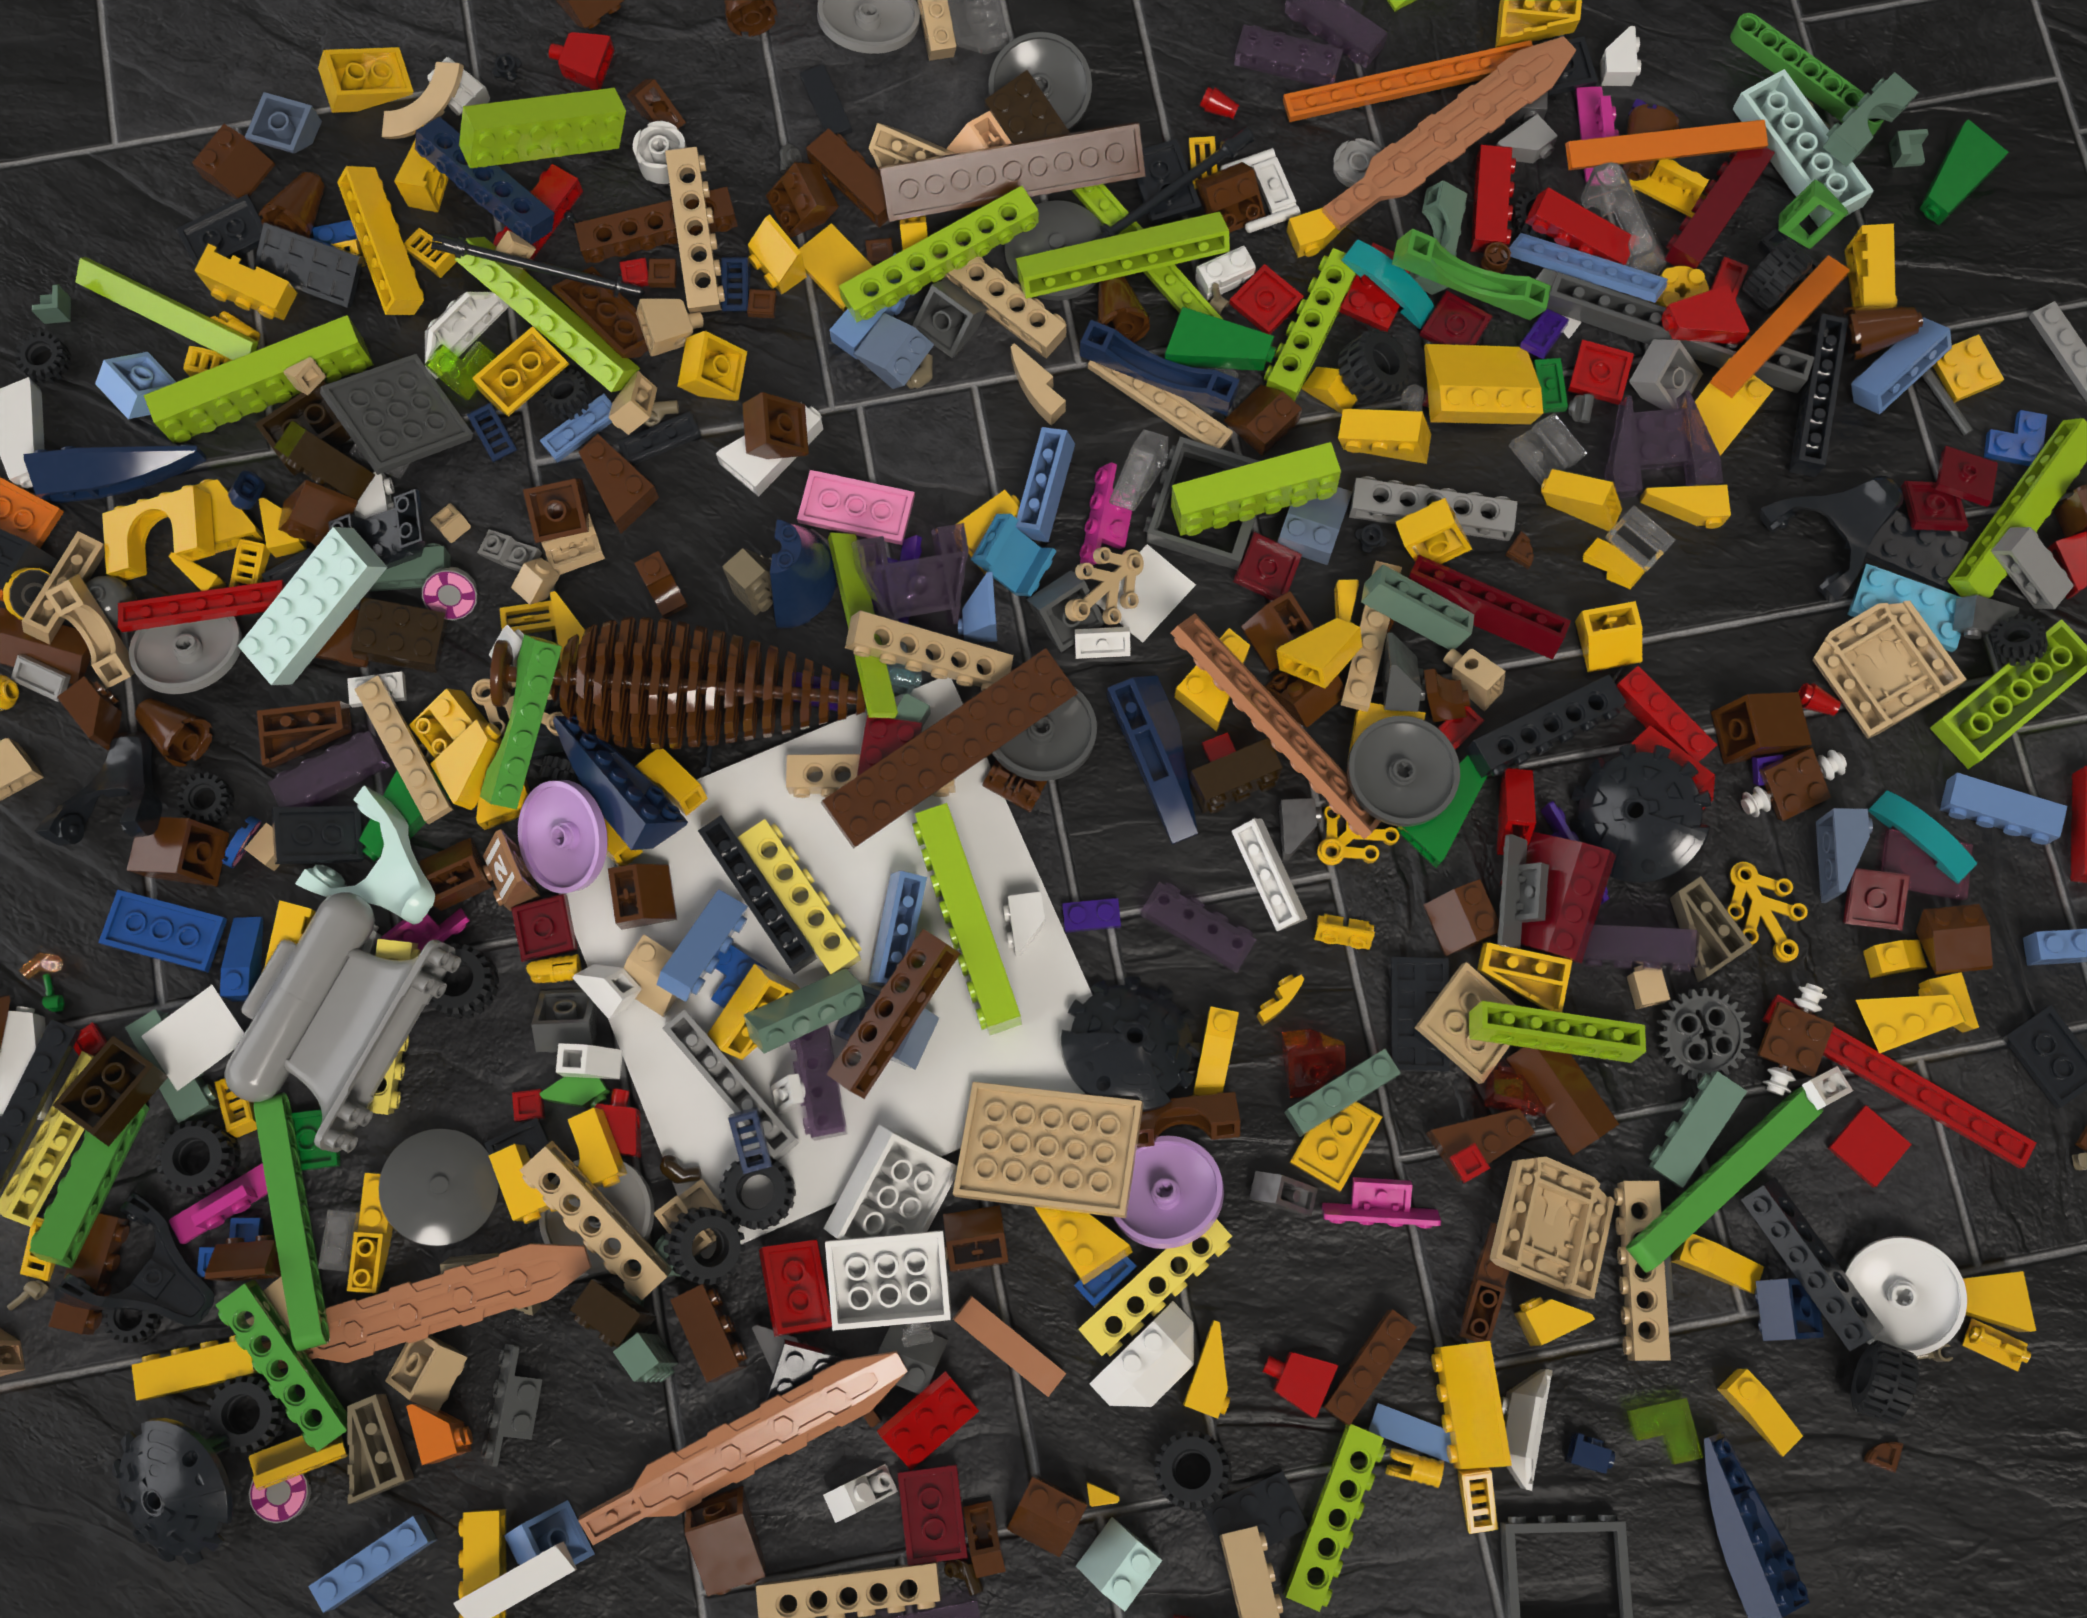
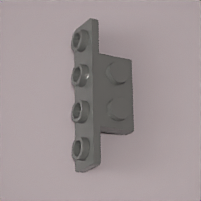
[1498,834,1549,949]
[481,1344,543,1467]

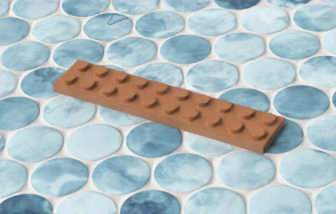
[1171,614,1381,839]

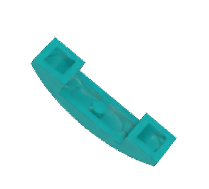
[1341,240,1435,329]
[1868,790,1977,884]

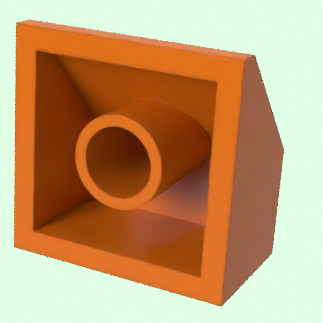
[406,1404,473,1465]

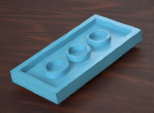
[1848,563,1962,652]

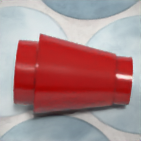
[1199,87,1239,119]
[1798,683,1841,716]

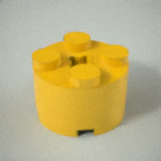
[1648,266,1709,308]

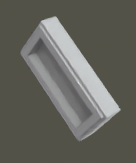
[11,654,71,702]

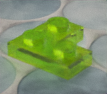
[424,342,497,400]
[1627,1398,1703,1465]

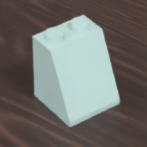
[1076,1517,1162,1611]

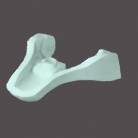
[295,785,435,925]

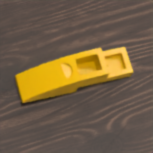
[347,1173,393,1293]

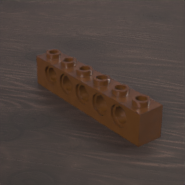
[574,187,738,263]
[826,929,961,1099]

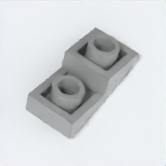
[477,529,542,572]

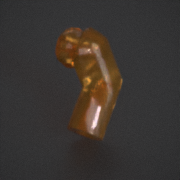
[19,953,63,980]

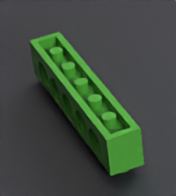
[216,1280,347,1452]

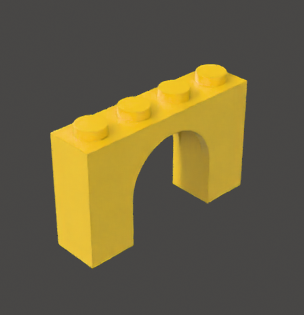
[102,485,215,581]
[604,749,708,867]
[489,1108,627,1224]

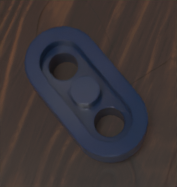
[228,471,265,510]

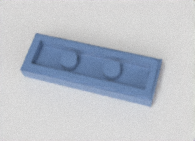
[540,393,612,463]
[1367,1403,1453,1464]

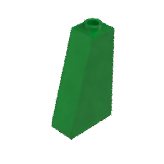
[1919,119,2009,225]
[1165,307,1276,371]
[1396,755,1488,868]
[359,767,450,862]

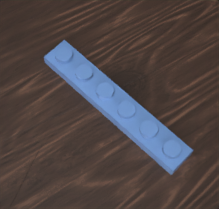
[1509,233,1668,303]

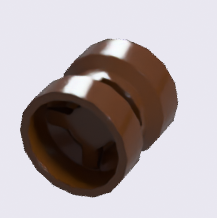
[1480,242,1511,274]

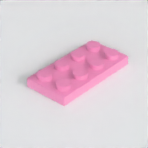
[797,470,915,545]

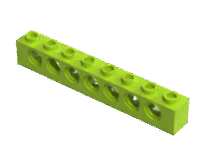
[839,186,1039,323]

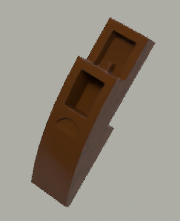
[1460,1222,1510,1342]

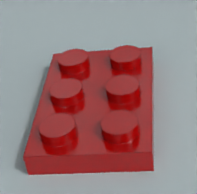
[1339,243,1410,332]
[759,1240,832,1337]
[877,1371,979,1470]

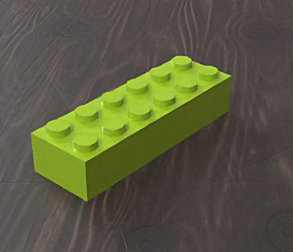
[459,88,626,169]
[1171,442,1341,536]
[1930,619,2087,769]

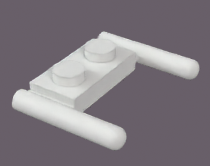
[1220,148,1301,233]

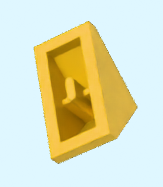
[1302,367,1358,414]

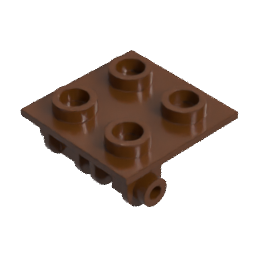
[982,759,1047,812]

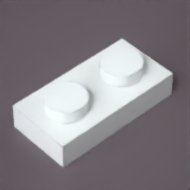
[1075,627,1130,659]
[348,671,407,708]
[1802,1066,1853,1110]
[770,1074,805,1115]

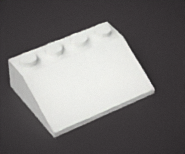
[823,1125,958,1240]
[825,1230,951,1331]

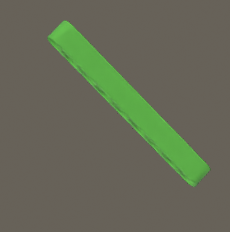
[1626,1086,1824,1272]
[254,1092,330,1352]

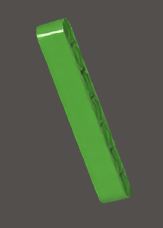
[1730,13,1884,135]

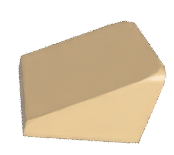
[496,231,536,269]
[283,357,326,395]
[430,503,471,543]

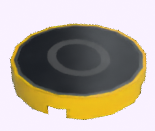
[3,567,50,620]

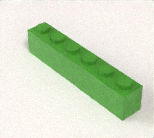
[29,1104,150,1269]

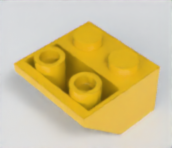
[1575,601,1642,672]
[409,688,489,759]

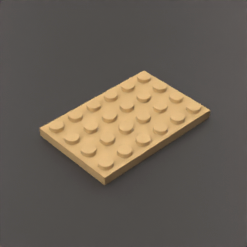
[953,1082,1143,1218]

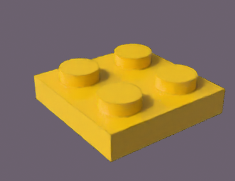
[1933,334,2004,403]

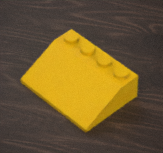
[1424,344,1543,424]
[1431,1341,1512,1469]

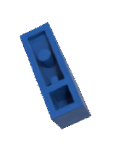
[220,917,263,1002]

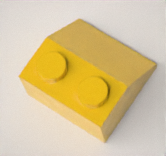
[748,215,807,295]
[677,331,747,401]
[1395,498,1472,564]
[1514,1297,1595,1346]

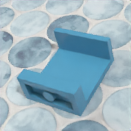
[970,514,1056,596]

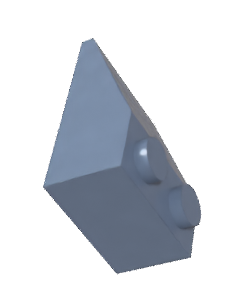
[1278,487,1352,565]
[1816,808,1873,903]
[834,984,939,1070]

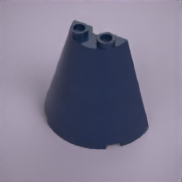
[770,519,837,628]

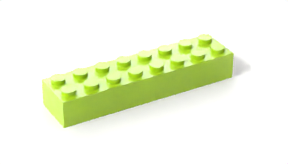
[144,315,374,444]
[912,803,1022,1035]

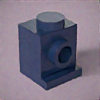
[1565,1433,1615,1474]

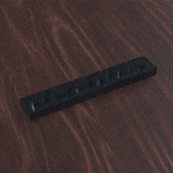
[0,1019,81,1192]

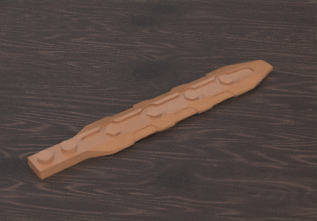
[1322,36,1576,231]
[262,1243,592,1375]
[578,1351,908,1545]

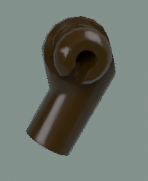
[660,1155,702,1184]
[944,1559,984,1596]

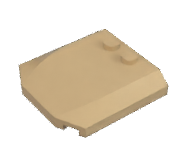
[1813,601,1967,739]
[1490,1157,1615,1299]

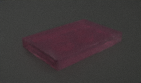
[1881,829,1973,900]

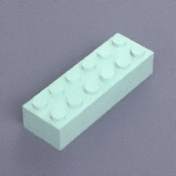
[1733,69,1874,227]
[238,527,387,685]

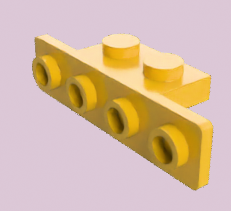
[1620,159,1709,218]

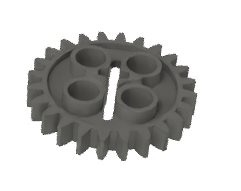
[1656,988,1751,1080]

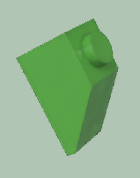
[539,1077,612,1109]

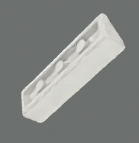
[1232,818,1307,931]
[454,1541,577,1618]

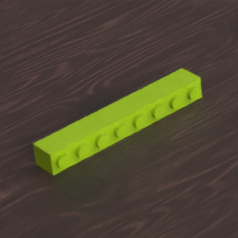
[1016,212,1230,299]
[455,237,640,392]
[1947,418,2087,599]

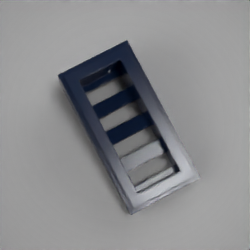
[722,257,751,312]
[467,403,517,463]
[728,1107,772,1174]

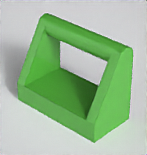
[1778,179,1848,249]

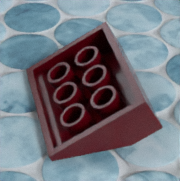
[1521,832,1616,964]

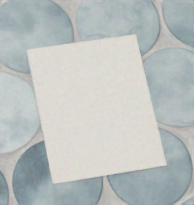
[1096,544,1196,643]
[141,985,244,1091]

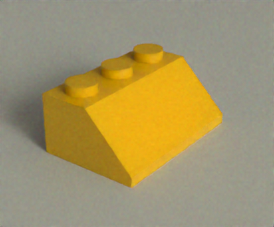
[472,326,569,416]

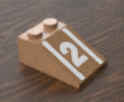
[482,829,541,911]

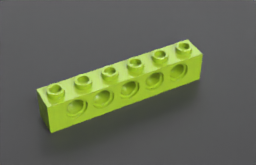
[1264,248,1357,402]
[1469,1001,1646,1063]
[1283,1424,1386,1612]

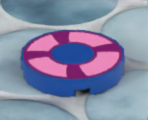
[222,816,262,869]

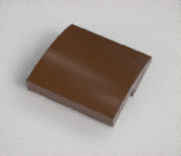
[314,609,369,668]

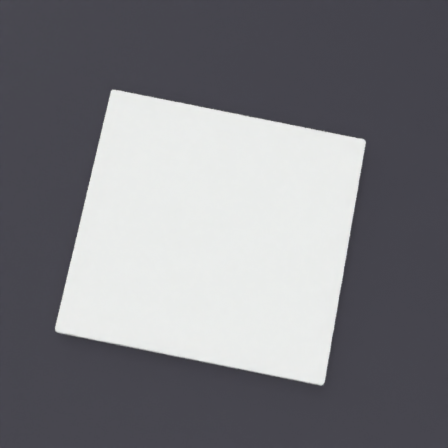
[559,678,1093,1259]

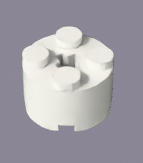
[633,121,687,184]

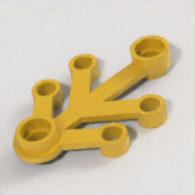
[1317,806,1400,866]
[1726,862,1808,963]

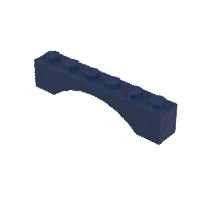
[1080,320,1240,416]

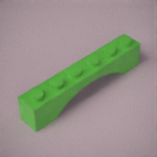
[1392,229,1551,320]
[480,634,562,809]

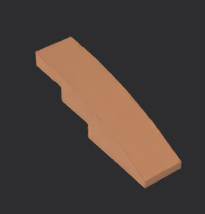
[953,1296,1066,1397]

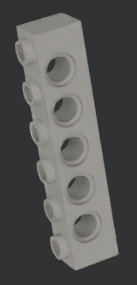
[1349,476,1518,541]
[662,1009,799,1161]

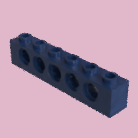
[415,117,555,245]

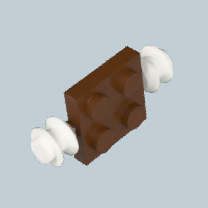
[1741,746,1847,821]
[1757,983,1834,1096]

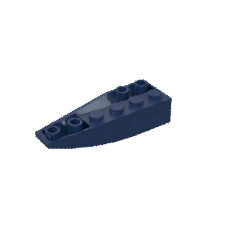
[23,444,206,504]
[1107,675,1198,845]
[553,715,688,850]
[1704,1431,1810,1618]

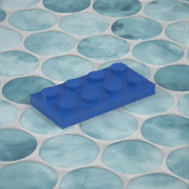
[98,890,227,973]

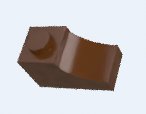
[627,79,686,130]
[634,551,688,619]
[1424,669,1470,722]
[963,1501,1006,1578]

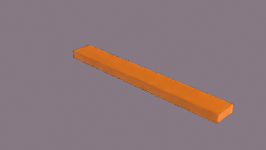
[1565,120,1768,170]
[1710,255,1850,398]

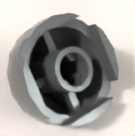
[85,575,137,630]

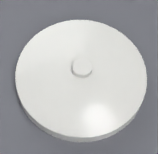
[1845,1236,1967,1356]

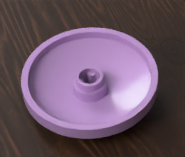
[518,780,607,893]
[1113,1136,1224,1249]

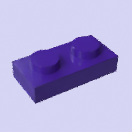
[1062,898,1121,933]

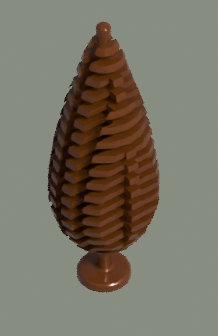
[490,616,866,749]

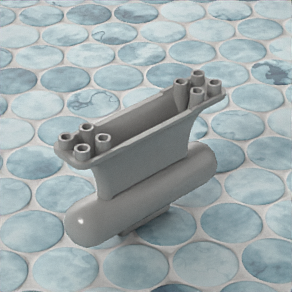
[224,892,461,1153]

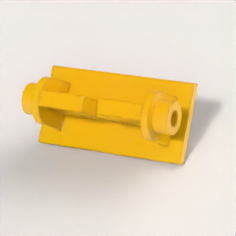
[1314,913,1375,950]
[1962,1318,2031,1371]

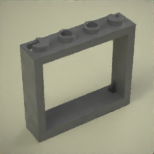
[1143,437,1259,570]
[1500,1514,1633,1618]

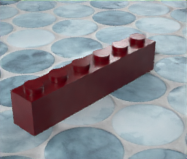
[1664,147,1775,269]
[1408,555,1571,660]

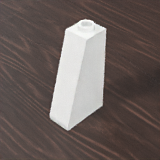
[0,377,45,489]
[716,406,823,497]
[0,1006,53,1120]

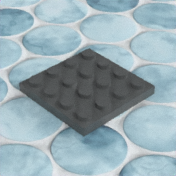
[320,354,473,475]

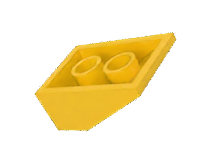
[318,47,414,113]
[1675,358,1773,460]

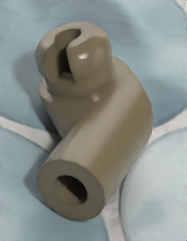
[906,354,933,389]
[644,400,679,427]

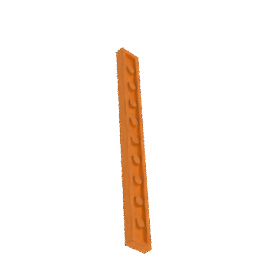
[1283,40,1533,122]

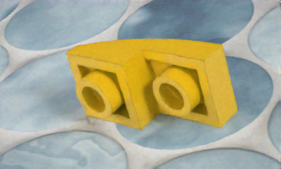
[1583,538,1645,590]
[1256,974,1304,1026]

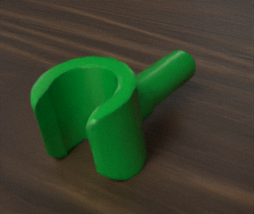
[42,974,65,1012]

